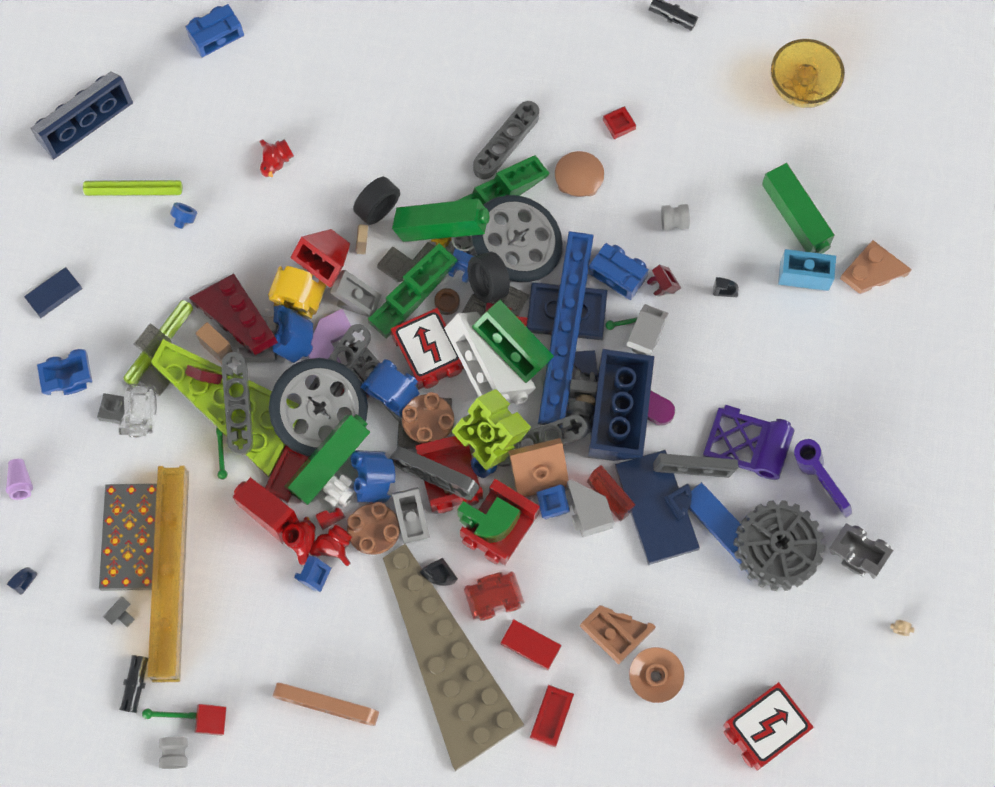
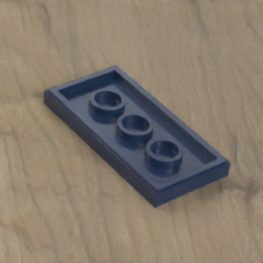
[615,450,700,565]

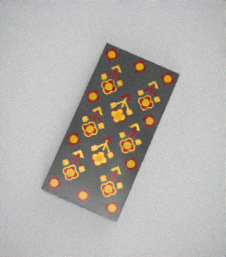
[99,484,160,591]

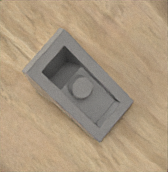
[330,270,382,317]
[392,487,430,544]

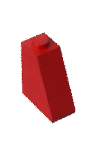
[290,229,350,287]
[232,477,299,544]

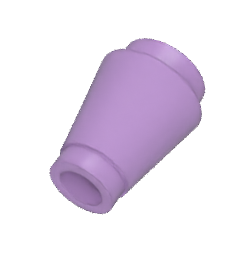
[6,459,33,500]

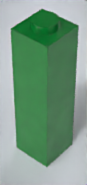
[762,163,835,254]
[392,199,490,242]
[284,414,370,505]

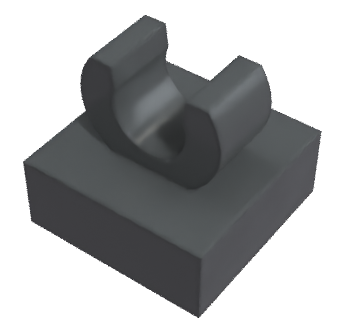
[569,370,597,399]
[97,393,131,425]
[103,596,135,627]

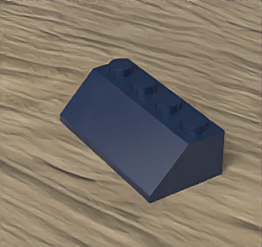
[30,72,133,160]
[588,349,655,461]

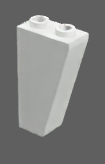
[444,312,536,405]

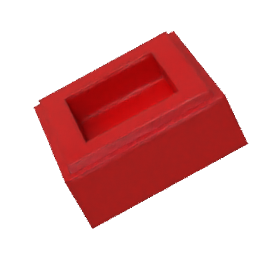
[603,106,636,139]
[194,704,227,736]

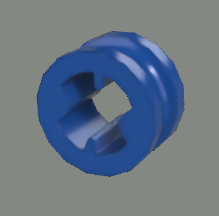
[471,457,497,478]

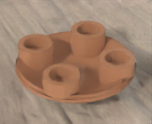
[555,151,604,197]
[402,392,454,444]
[347,502,400,555]

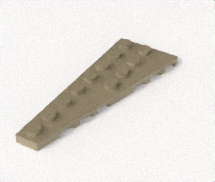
[383,544,524,771]

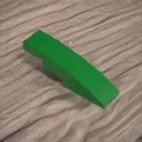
[456,155,549,205]
[368,243,457,339]

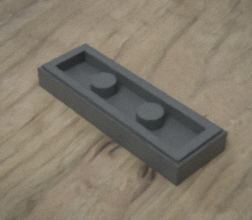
[653,453,738,478]

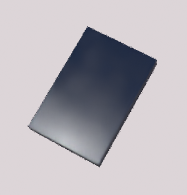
[527,282,608,340]

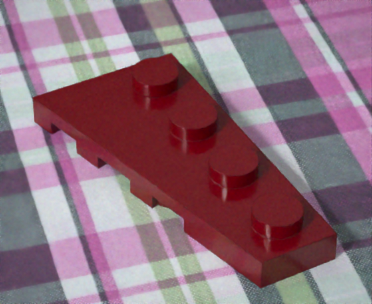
[189,273,278,355]

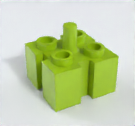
[451,389,531,470]

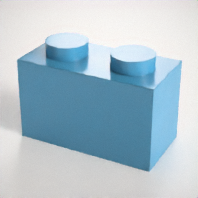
[778,249,836,291]

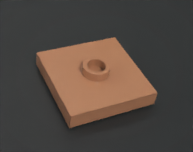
[509,438,569,497]

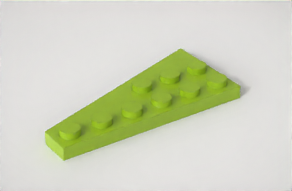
[151,339,300,477]

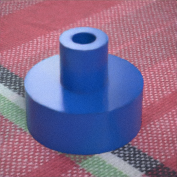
[170,202,197,229]

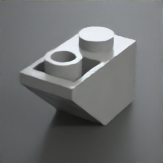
[626,304,669,355]
[565,480,614,538]

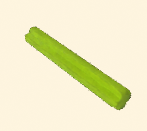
[83,180,183,196]
[123,300,193,387]

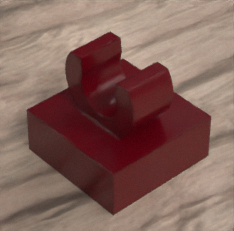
[647,264,681,296]

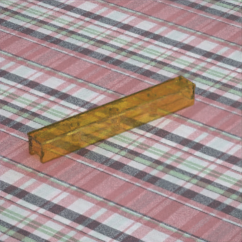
[147,465,189,683]

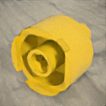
[268,266,327,319]

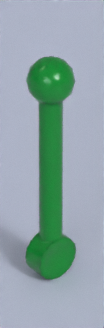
[605,317,638,330]
[216,427,228,480]
[142,708,196,719]

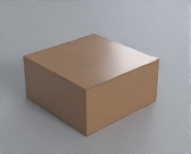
[196,322,233,364]

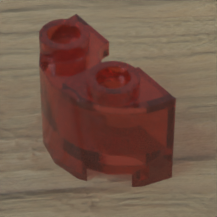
[464,571,525,621]

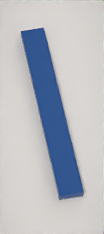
[538,231,594,429]

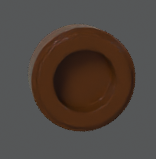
[434,288,460,315]

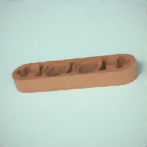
[272,683,379,726]

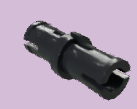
[649,0,698,31]
[119,655,149,713]

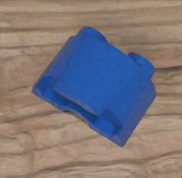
[273,305,314,363]
[37,349,92,396]
[361,359,420,417]
[351,450,395,503]

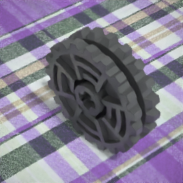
[733,500,825,591]

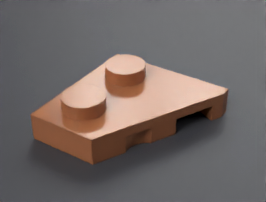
[840,240,912,294]
[580,605,656,664]

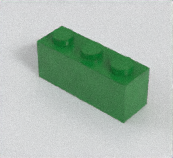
[472,300,554,383]

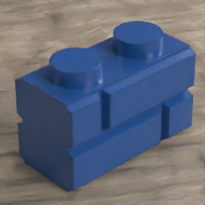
[185,4,244,58]
[588,243,649,300]

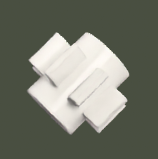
[323,475,356,508]

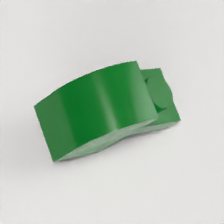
[457,497,520,543]

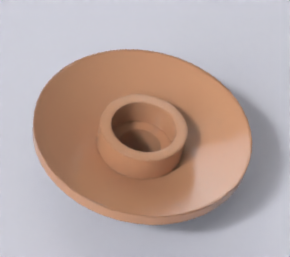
[629,647,684,703]

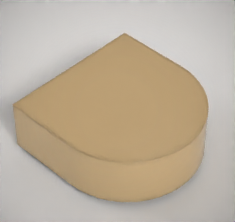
[356,224,368,254]

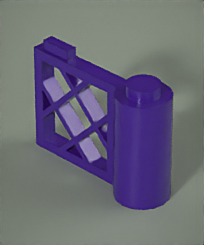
[703,405,795,480]
[794,439,852,518]

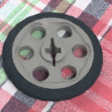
[472,195,563,282]
[269,358,368,457]

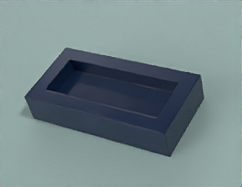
[24,267,83,318]

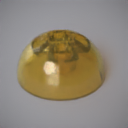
[771,39,845,108]

